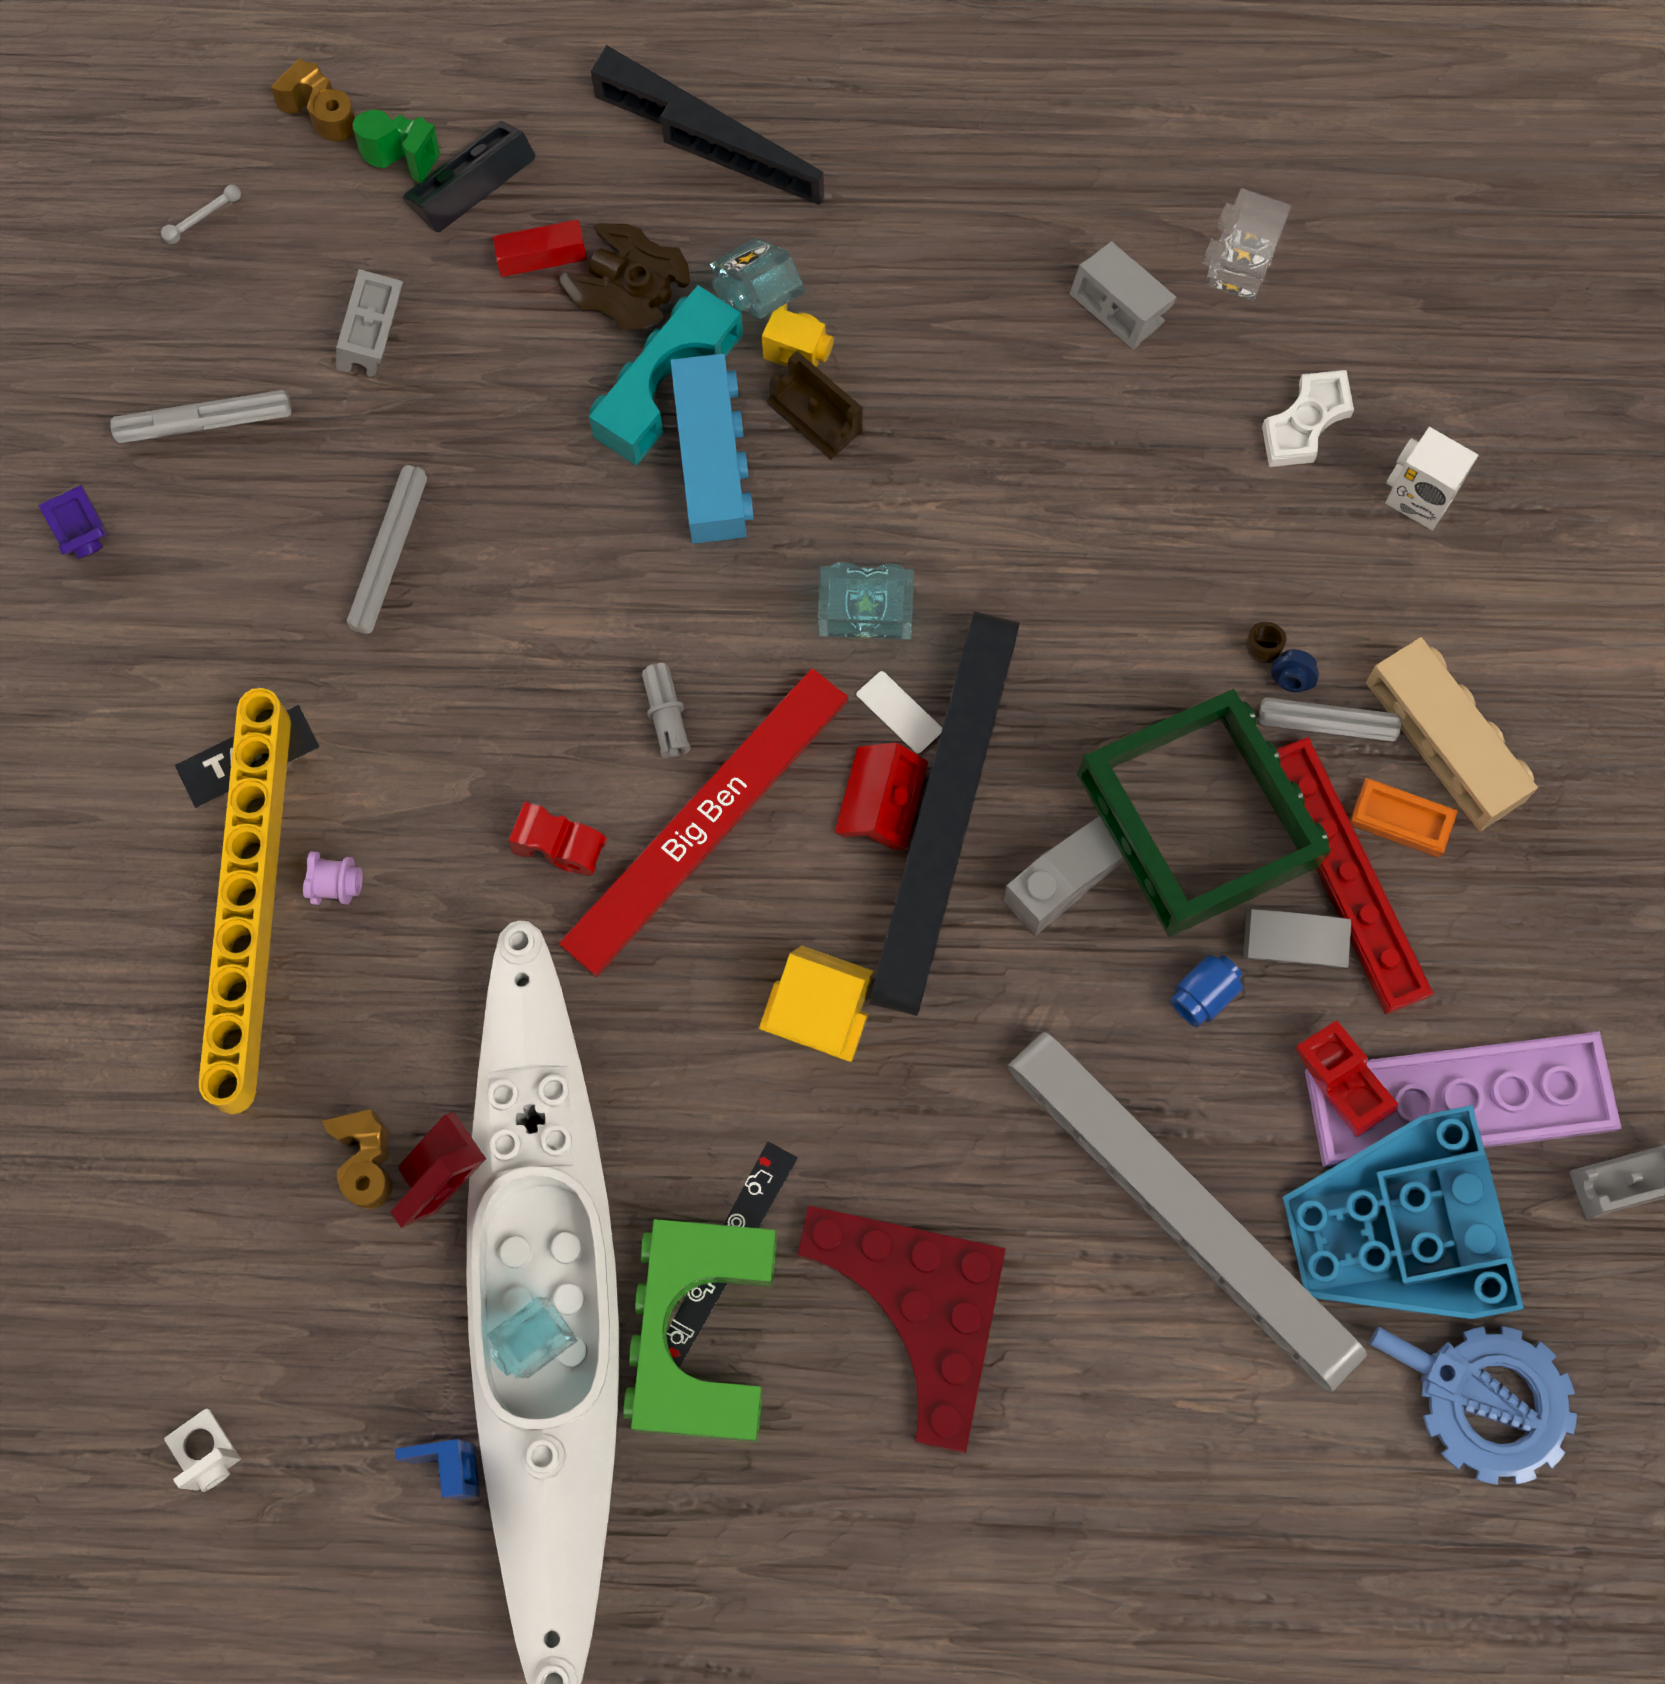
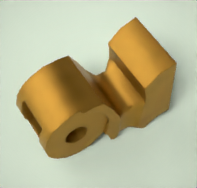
[270,58,356,142]
[322,1109,392,1209]

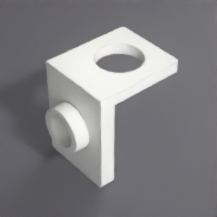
[164,1408,241,1492]

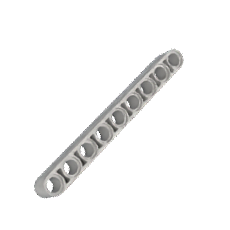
[1007,1032,1367,1393]

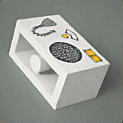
[1385,427,1478,531]

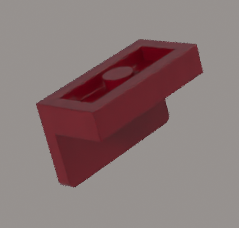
[390,1112,486,1228]

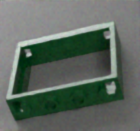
[1077,689,1331,937]

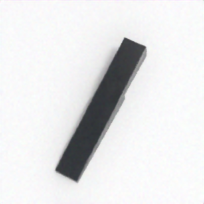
[591,45,824,205]

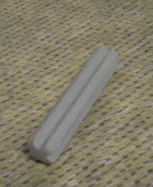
[1259,698,1401,741]

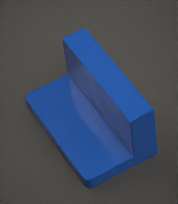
[395,1439,480,1500]

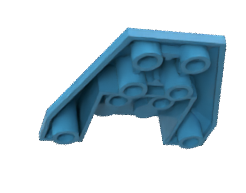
[1283,1105,1524,1319]

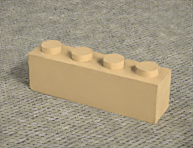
[1366,637,1538,832]

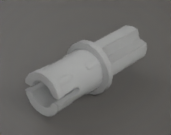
[642,663,691,758]

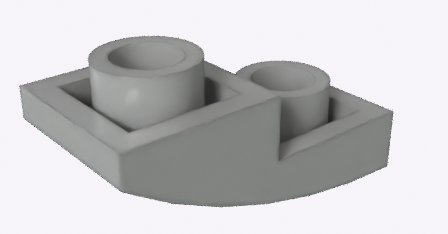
[1243,909,1351,969]

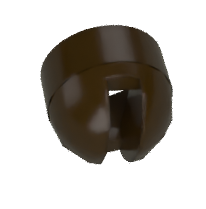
[1246,622,1286,663]

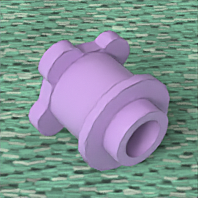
[303,851,363,905]

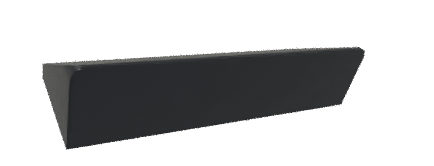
[403,121,535,232]

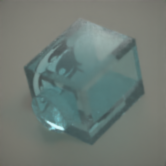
[487,1297,578,1378]

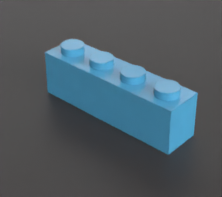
[671,353,754,544]

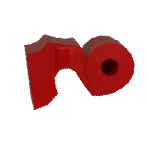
[508,801,607,876]

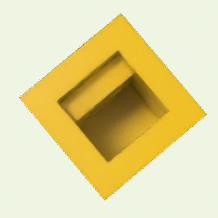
[762,299,834,367]

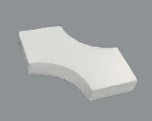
[1262,370,1354,467]

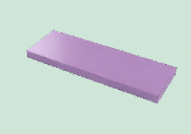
[1305,1031,1622,1168]

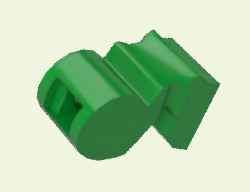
[352,110,441,184]

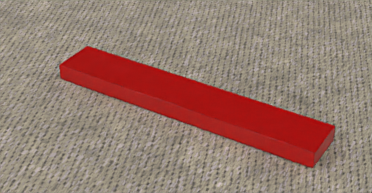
[1277,737,1434,1015]

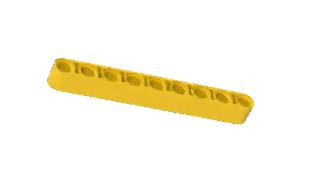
[199,688,291,1114]

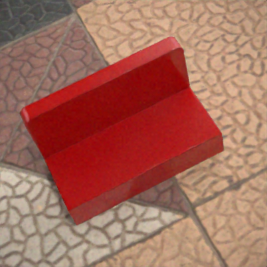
[835,742,929,850]

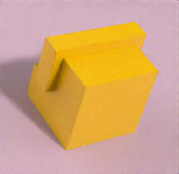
[759,945,875,1062]

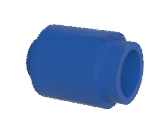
[1170,955,1243,1027]

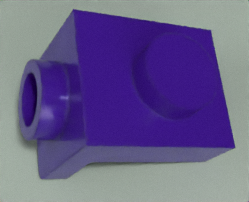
[38,485,110,560]

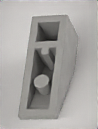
[1003,816,1125,936]

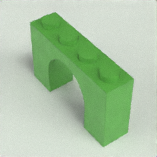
[624,1219,777,1443]

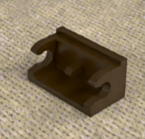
[767,351,863,460]

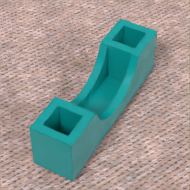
[589,285,743,466]

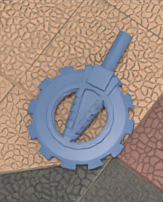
[1369,1326,1577,1485]

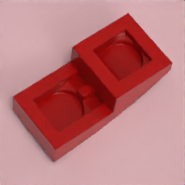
[1296,1020,1398,1137]

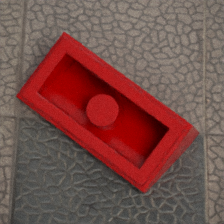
[493,219,587,277]

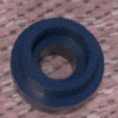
[1271,649,1319,692]

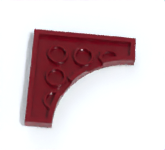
[797,1205,1006,1454]

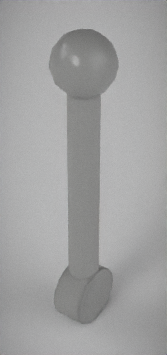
[161,184,241,244]

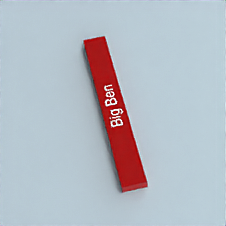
[559,668,848,978]

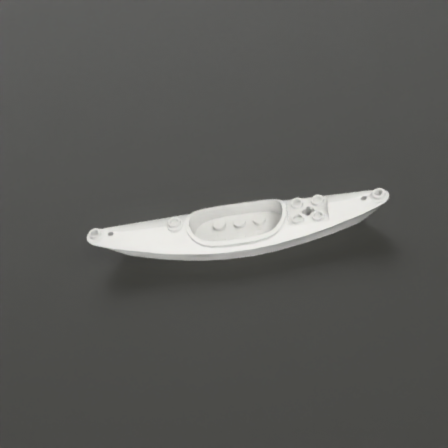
[466,921,619,1684]

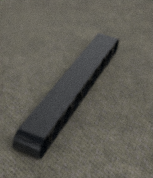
[870,611,1020,1016]

